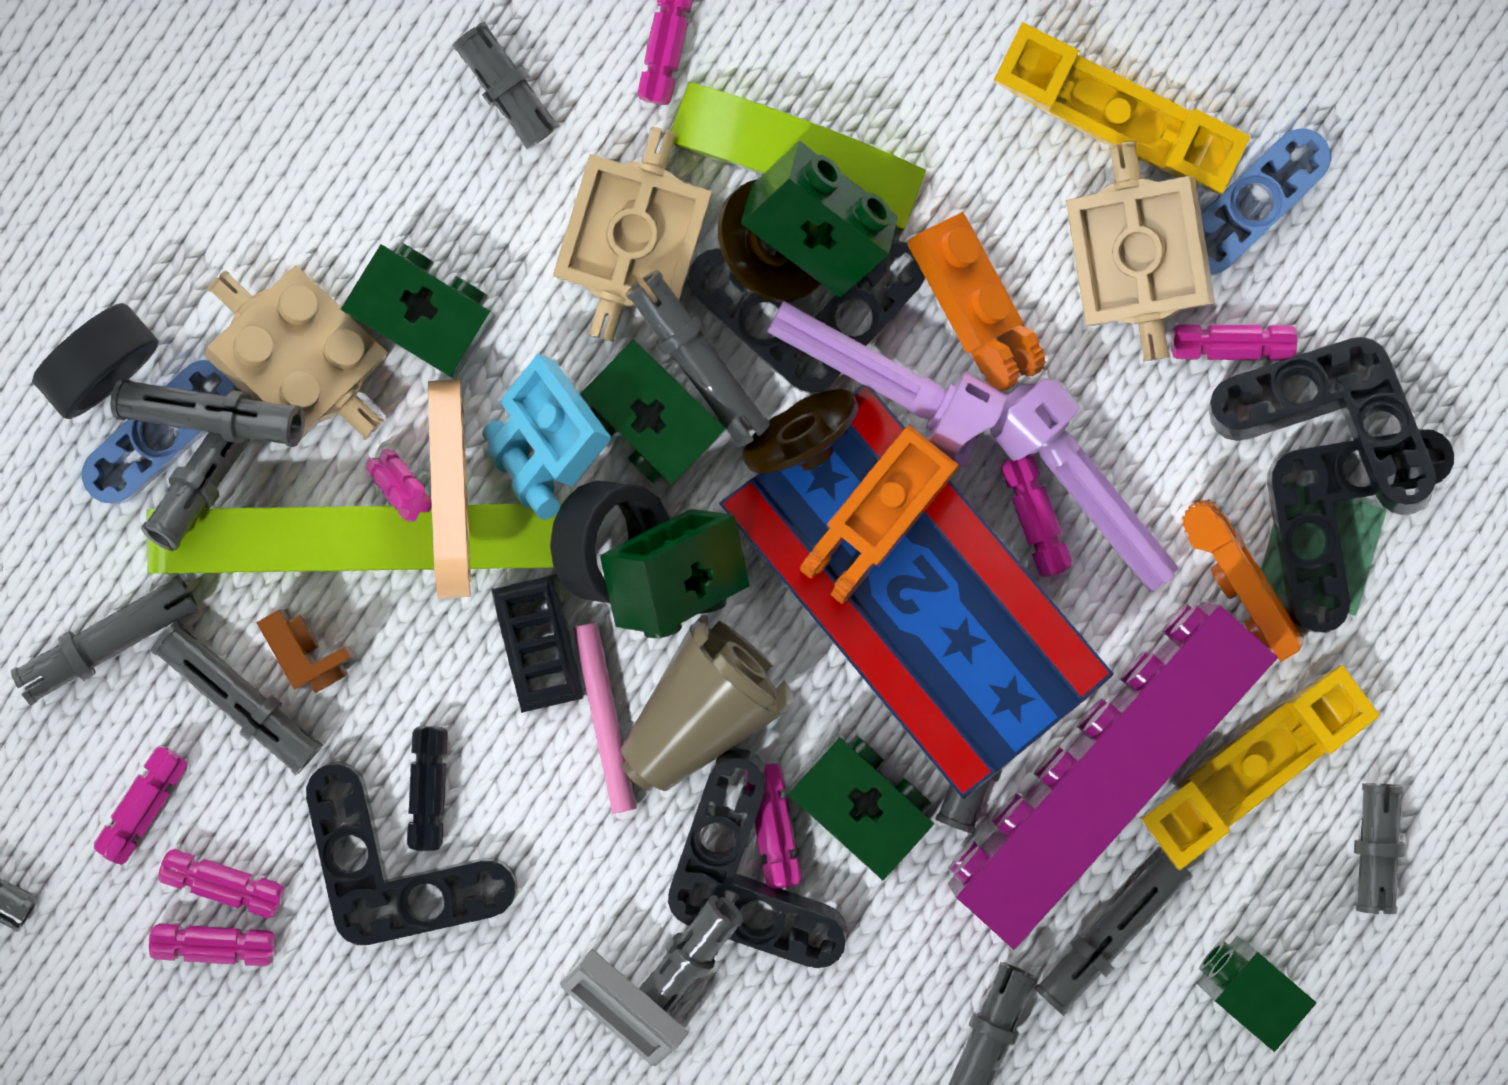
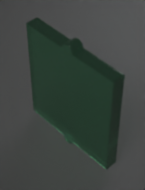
[1260,481,1386,616]

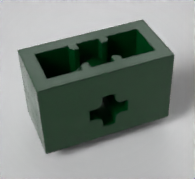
[741,141,898,297]
[340,242,495,379]
[580,339,726,485]
[599,509,750,638]
[787,733,935,881]
[1196,936,1317,1053]

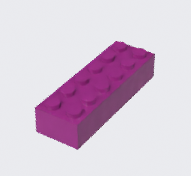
[947,602,1278,950]

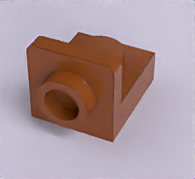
[256,609,356,693]

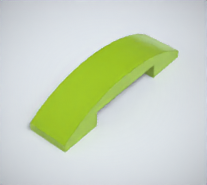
[670,82,927,231]

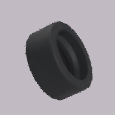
[32,303,159,419]
[550,480,670,604]

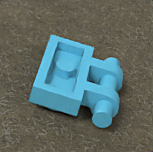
[482,353,612,519]

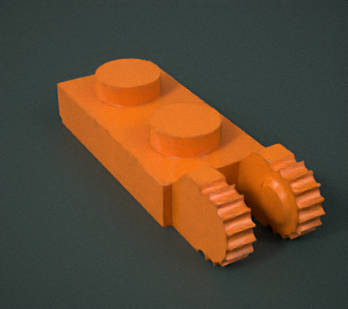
[907,212,1047,391]
[800,425,960,604]
[1181,498,1304,663]

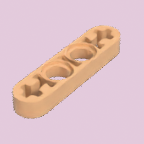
[428,379,471,599]

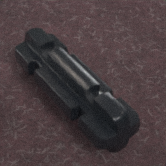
[407,726,448,851]

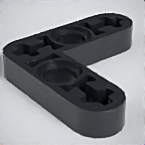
[689,241,925,394]
[1209,337,1436,515]
[1267,429,1454,633]
[668,748,847,968]
[306,762,518,945]

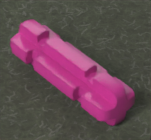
[637,0,693,105]
[1171,324,1298,361]
[366,448,432,522]
[1001,454,1072,577]
[93,746,188,865]
[745,763,803,889]
[158,849,284,918]
[148,923,276,967]

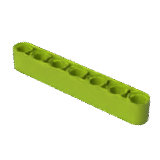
[146,503,562,574]

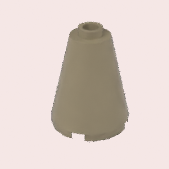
[621,615,795,791]

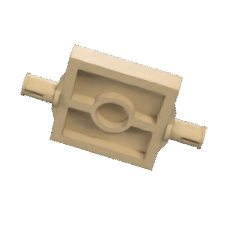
[552,126,712,342]
[1066,141,1215,362]
[204,265,388,440]

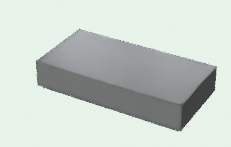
[559,948,689,1066]

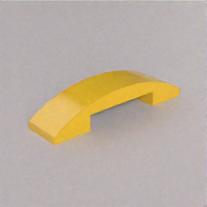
[993,22,1251,195]
[1139,665,1380,870]

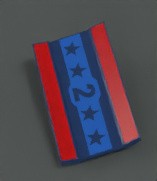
[718,384,1114,799]

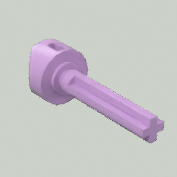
[767,302,1008,468]
[990,378,1179,592]

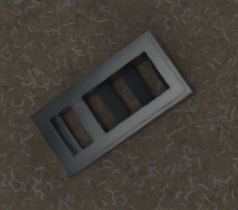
[491,575,584,713]

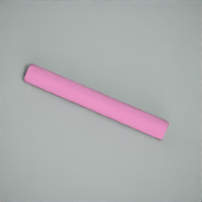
[573,622,637,814]

